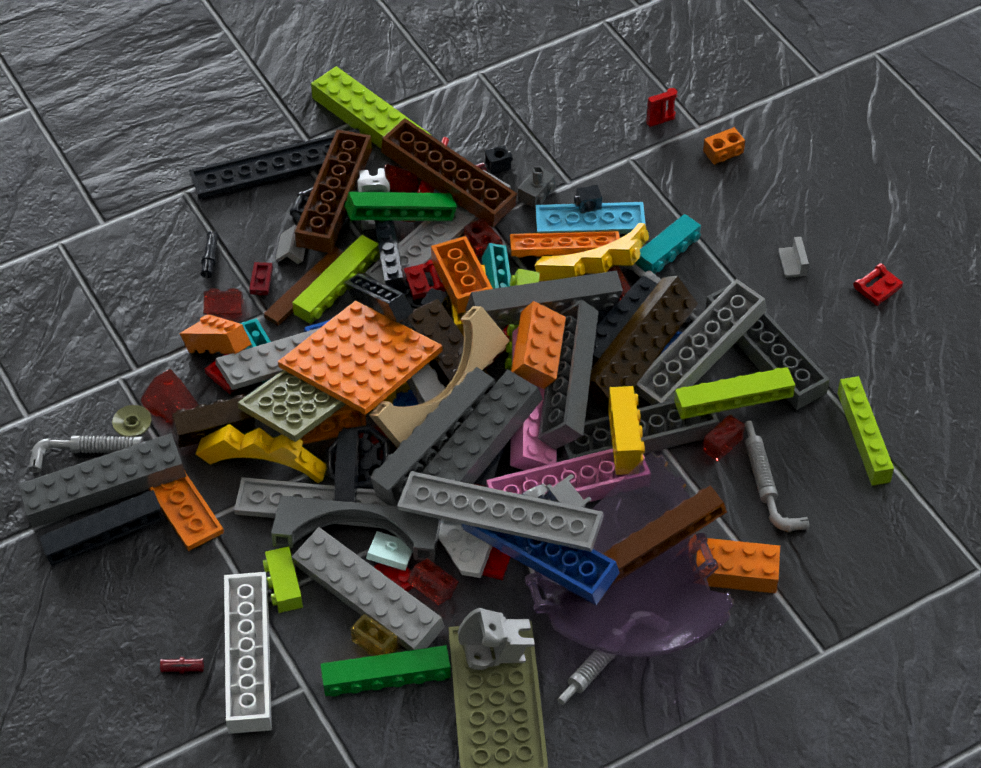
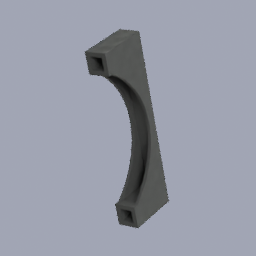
[271,496,441,562]

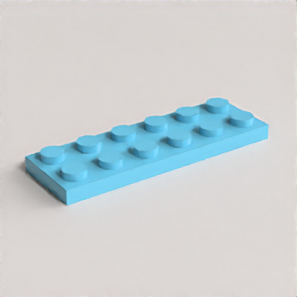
[536,202,646,234]

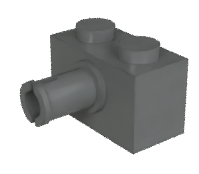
[518,166,556,209]

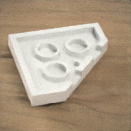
[438,519,492,578]

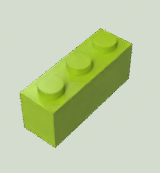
[263,546,303,613]

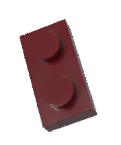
[249,262,273,295]

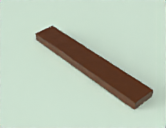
[263,247,344,326]

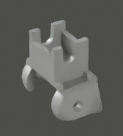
[357,168,390,231]
[521,474,591,508]
[458,608,535,670]

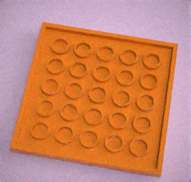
[278,300,443,415]

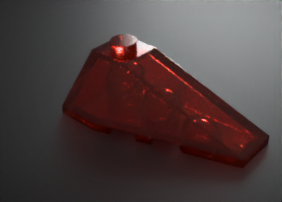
[141,369,199,424]

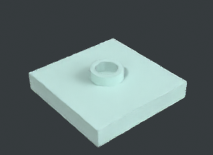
[366,531,412,570]

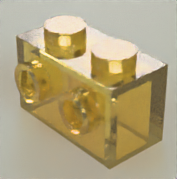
[351,614,398,656]

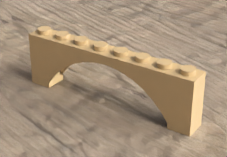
[369,306,510,448]

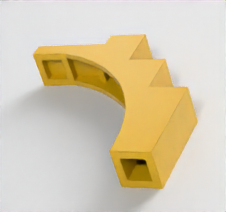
[535,223,649,281]
[196,424,327,483]

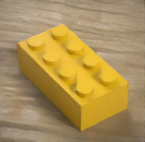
[608,386,645,475]

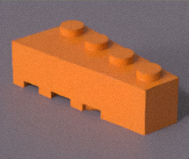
[180,314,251,354]

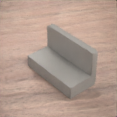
[275,225,305,264]
[778,237,809,278]

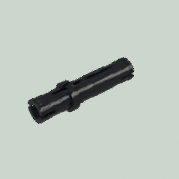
[200,231,219,278]

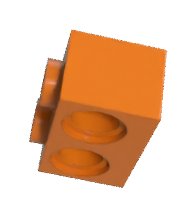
[703,127,745,164]

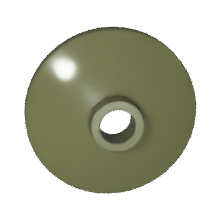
[112,405,152,437]

